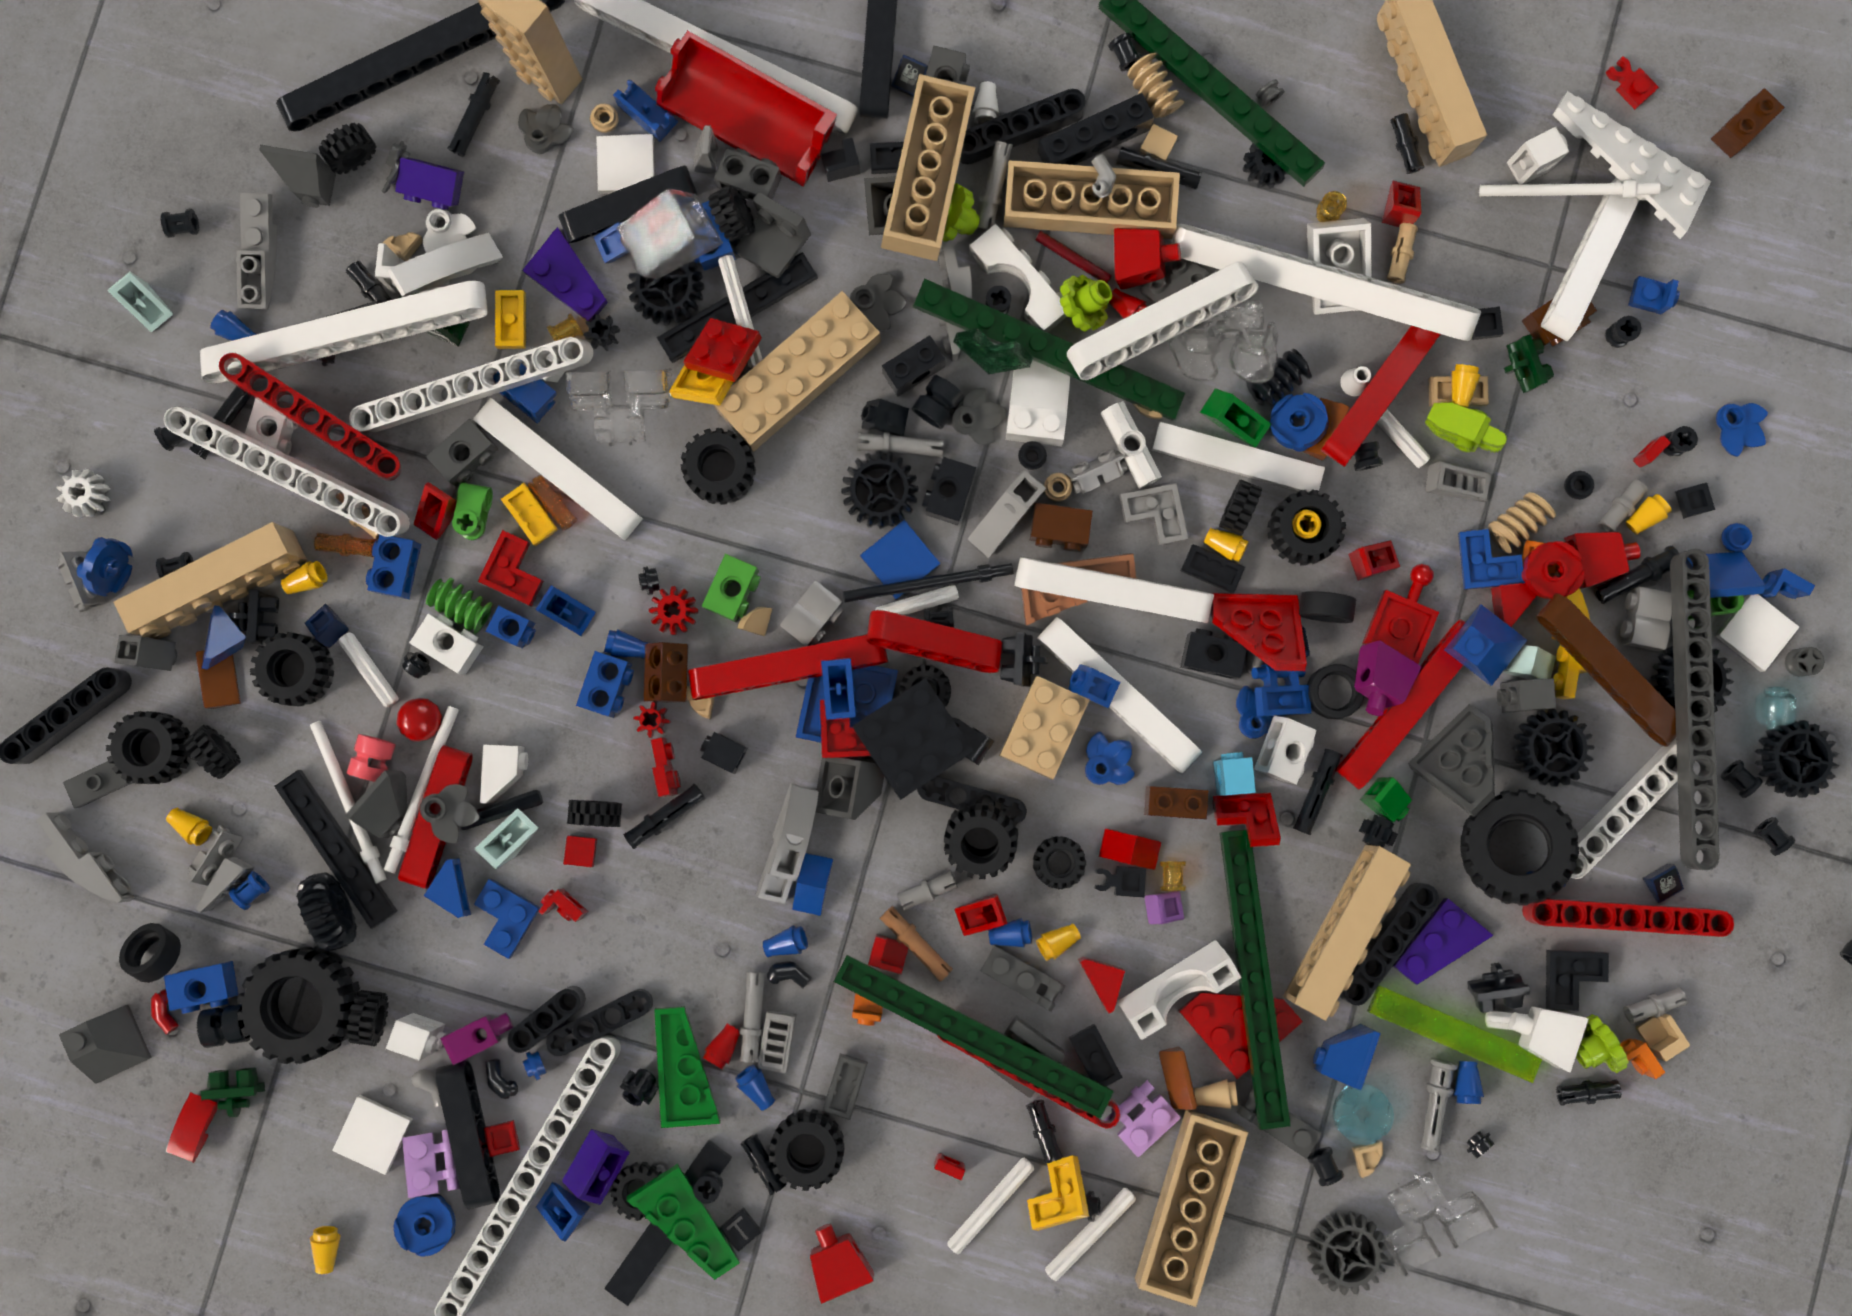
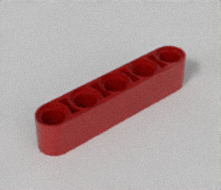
[866,610,1002,673]
[398,745,473,889]

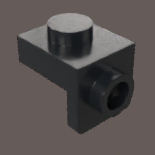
[861,399,909,436]

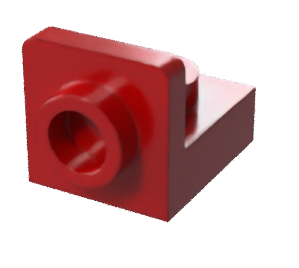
[538,888,589,922]

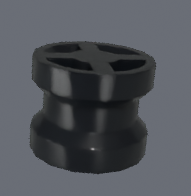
[1353,441,1383,471]

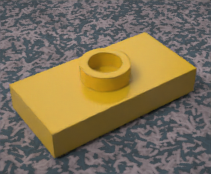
[501,483,559,546]

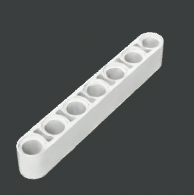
[1540,177,1639,341]
[1067,262,1259,380]
[472,397,643,541]
[1014,557,1214,623]
[1037,617,1202,774]
[1570,732,1699,879]

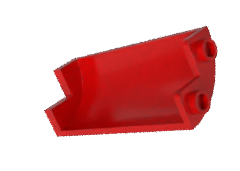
[655,30,837,187]

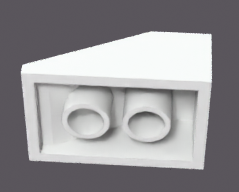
[1307,218,1371,315]
[1005,356,1070,446]

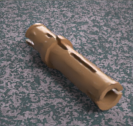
[879,905,953,982]

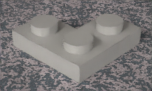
[1119,483,1188,546]

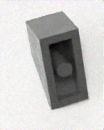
[114,635,177,671]

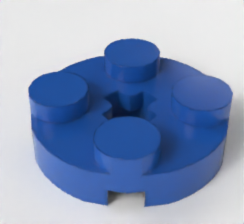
[1270,393,1329,452]
[77,537,133,597]
[394,1194,456,1257]

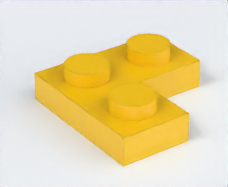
[1027,1155,1089,1231]

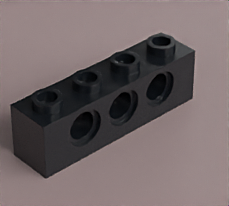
[1038,93,1154,165]

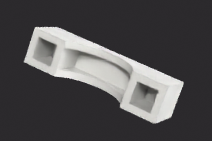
[969,224,1067,332]
[1117,940,1241,1040]

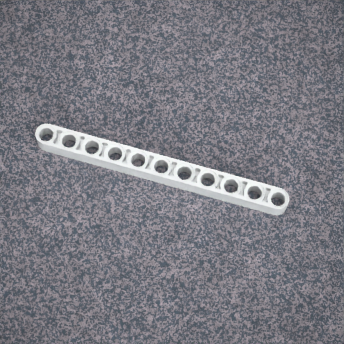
[574,0,859,137]
[1171,224,1481,341]
[200,281,488,383]
[434,1035,621,1316]

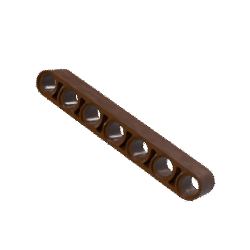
[1536,594,1676,747]

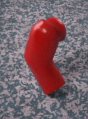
[151,989,179,1035]

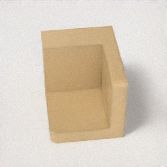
[1636,1013,1691,1061]

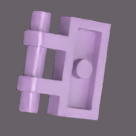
[1104,1080,1181,1157]
[402,1130,460,1198]

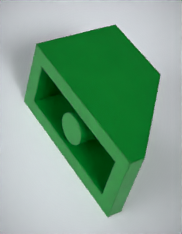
[1200,388,1271,448]
[1360,777,1412,822]

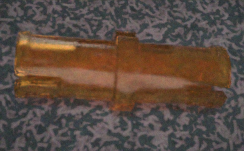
[527,475,577,530]
[314,532,376,557]

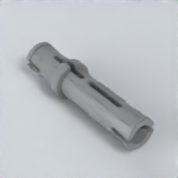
[978,141,1013,229]
[857,432,944,458]
[740,972,765,1062]

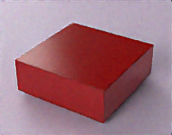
[1633,436,1671,468]
[563,835,597,867]
[484,1120,520,1157]
[934,1153,965,1180]

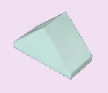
[108,272,173,332]
[1502,645,1556,680]
[475,808,538,869]

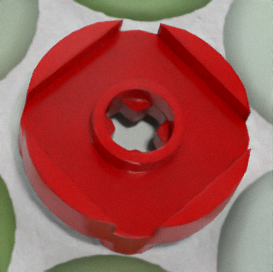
[1522,541,1585,600]

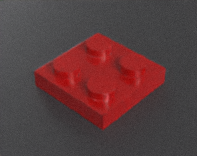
[683,318,762,382]

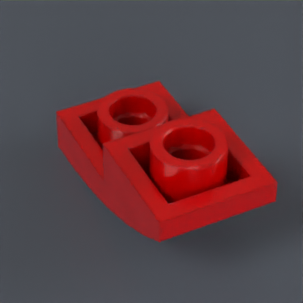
[166,1092,218,1163]

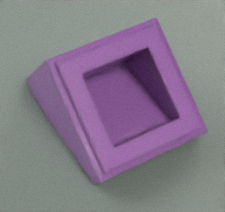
[1145,890,1184,924]

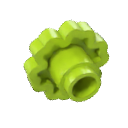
[942,183,980,242]
[1060,275,1112,332]
[1576,1014,1629,1073]

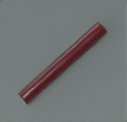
[1035,231,1112,284]

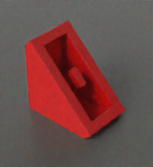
[1382,180,1422,227]
[413,482,457,540]
[1348,540,1400,581]
[1491,583,1537,627]
[1098,828,1162,870]
[954,894,1008,936]
[1078,957,1125,1014]

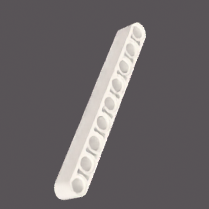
[349,337,593,432]
[164,407,410,537]

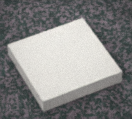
[596,134,655,194]
[1715,594,1799,672]
[332,1095,413,1175]

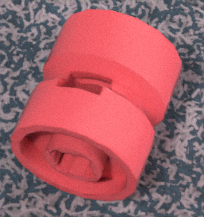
[346,734,396,782]

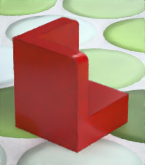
[868,934,909,974]

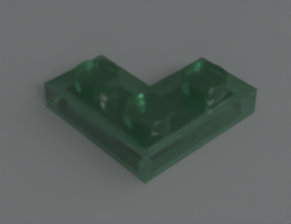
[953,328,1033,374]

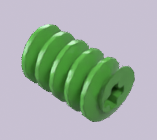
[426,578,493,634]

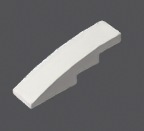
[387,233,503,297]

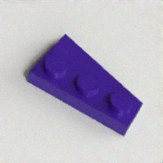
[522,227,608,322]
[1393,898,1494,985]

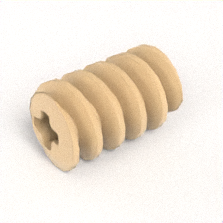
[1127,53,1184,118]
[1488,492,1556,553]

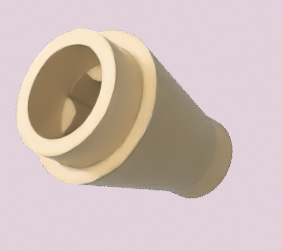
[1194,1079,1238,1109]

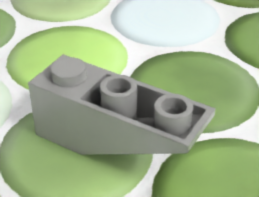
[967,470,1046,558]

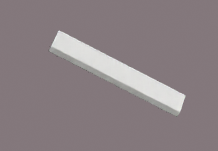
[1151,422,1325,492]

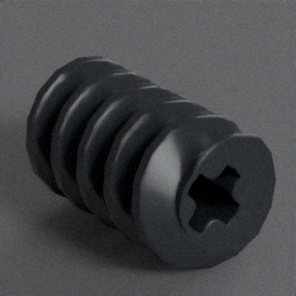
[1246,349,1312,406]

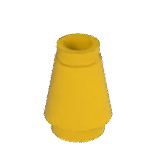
[1451,364,1481,408]
[1625,494,1672,535]
[1292,510,1321,539]
[1204,528,1249,562]
[281,561,328,595]
[166,808,212,846]
[1036,923,1081,961]
[310,1226,341,1274]

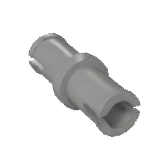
[1598,479,1649,532]
[897,871,958,911]
[1623,987,1687,1024]

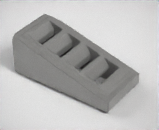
[693,125,718,174]
[1425,461,1490,502]
[196,857,254,912]
[757,1010,797,1073]

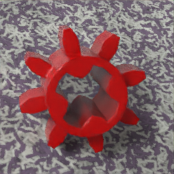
[633,702,671,738]

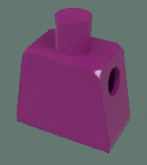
[1354,640,1421,716]
[440,1012,514,1065]

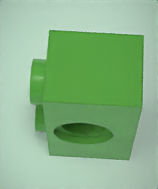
[702,554,761,622]

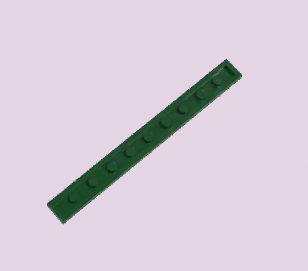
[1099,0,1325,187]
[913,278,1185,421]
[1219,830,1291,1130]
[834,955,1114,1119]

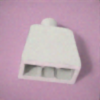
[1509,1006,1588,1073]

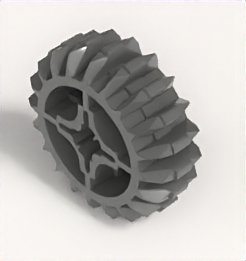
[1307,1211,1389,1295]

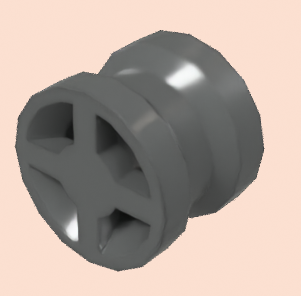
[1785,647,1825,677]

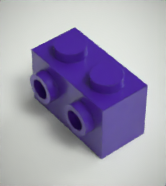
[395,157,464,210]
[562,1129,630,1205]

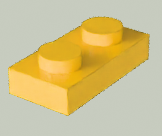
[495,290,526,349]

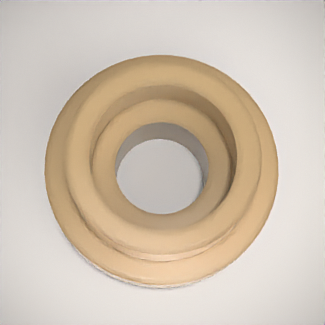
[590,104,619,133]
[1044,473,1072,502]

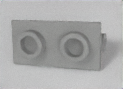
[1065,449,1128,494]
[57,551,106,612]
[188,825,243,886]

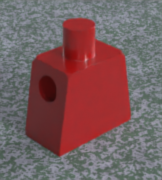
[1114,228,1181,290]
[1564,532,1641,590]
[810,1223,874,1304]

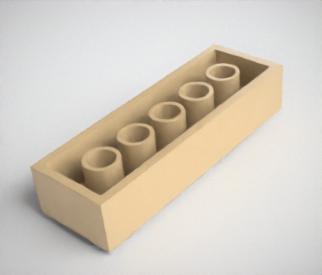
[478,0,582,105]
[1377,0,1487,167]
[881,74,975,261]
[1003,160,1180,239]
[714,291,881,452]
[113,522,308,639]
[1283,845,1411,1021]
[1135,1110,1248,1307]

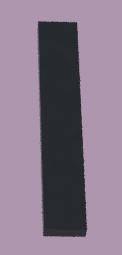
[657,252,818,364]
[274,770,397,929]
[604,1140,732,1306]

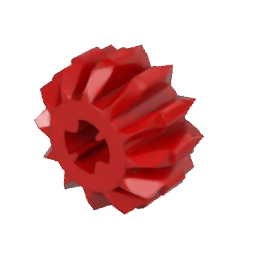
[649,586,699,635]

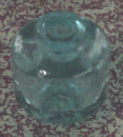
[1755,687,1797,731]

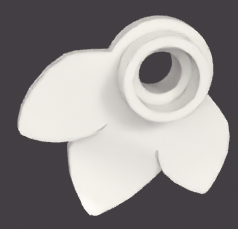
[423,209,476,253]

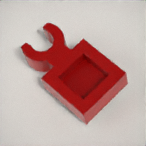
[1606,56,1659,110]

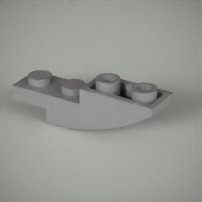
[236,193,277,309]
[938,240,972,362]
[756,783,819,904]
[36,812,135,903]

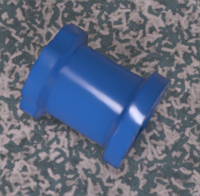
[229,871,270,910]

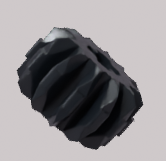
[1243,143,1288,189]

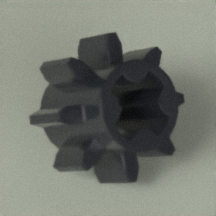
[583,314,620,351]
[1359,815,1398,848]
[620,1069,659,1106]

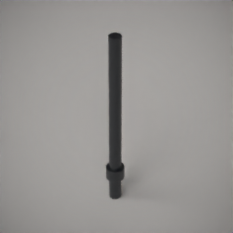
[843,563,1014,603]

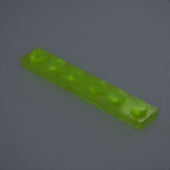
[1367,985,1542,1083]

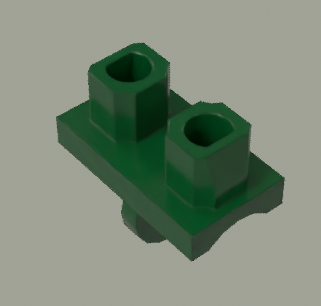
[1504,334,1554,393]
[201,1067,265,1118]

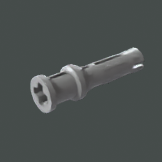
[1420,1059,1458,1152]

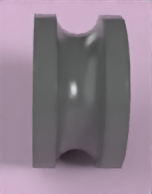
[1255,79,1284,107]

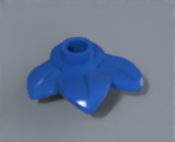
[1716,403,1768,457]
[1236,686,1283,739]
[1085,732,1135,785]

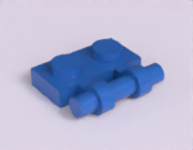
[1251,664,1312,717]

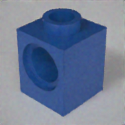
[486,605,536,649]

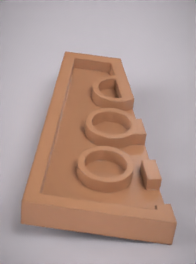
[1021,553,1136,625]

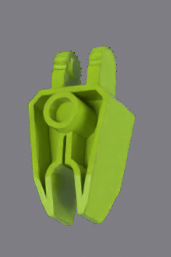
[1425,403,1507,453]

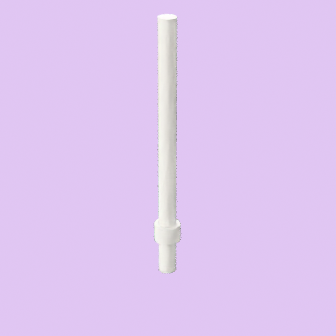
[1479,180,1661,198]
[383,706,459,874]
[310,721,387,884]

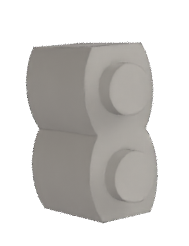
[780,580,844,646]
[1620,587,1672,652]

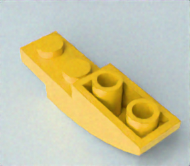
[1551,588,1590,699]

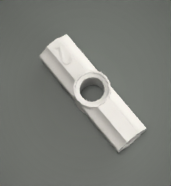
[1101,401,1162,489]

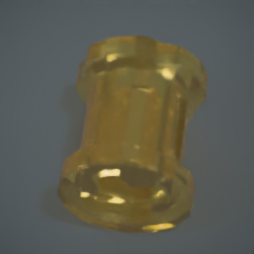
[1316,191,1347,222]
[547,313,584,341]
[1160,861,1187,891]

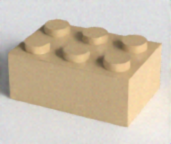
[999,676,1089,780]

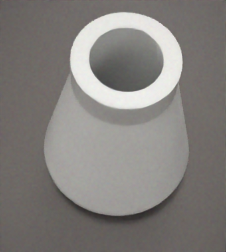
[972,81,1000,125]
[1340,366,1371,396]

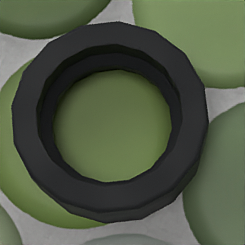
[1299,591,1356,623]
[1307,664,1364,719]
[119,923,181,983]

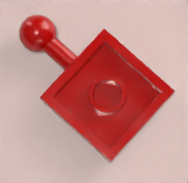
[1362,564,1439,664]

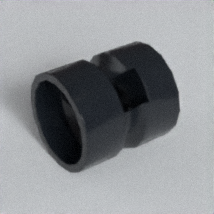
[912,375,964,429]
[197,1004,251,1048]

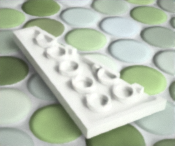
[1553,91,1711,239]

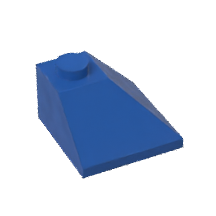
[1444,604,1527,686]
[1313,1024,1381,1090]

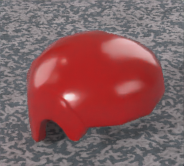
[396,698,442,742]

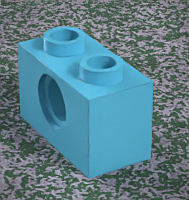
[1213,752,1256,795]

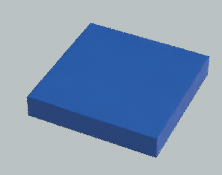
[860,520,940,600]
[1686,551,1766,598]

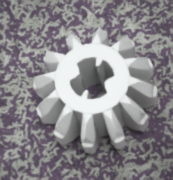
[56,469,111,518]

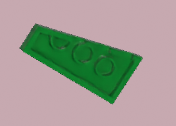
[654,1006,721,1128]
[627,1164,740,1280]

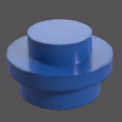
[1721,523,1752,552]
[522,1051,546,1081]

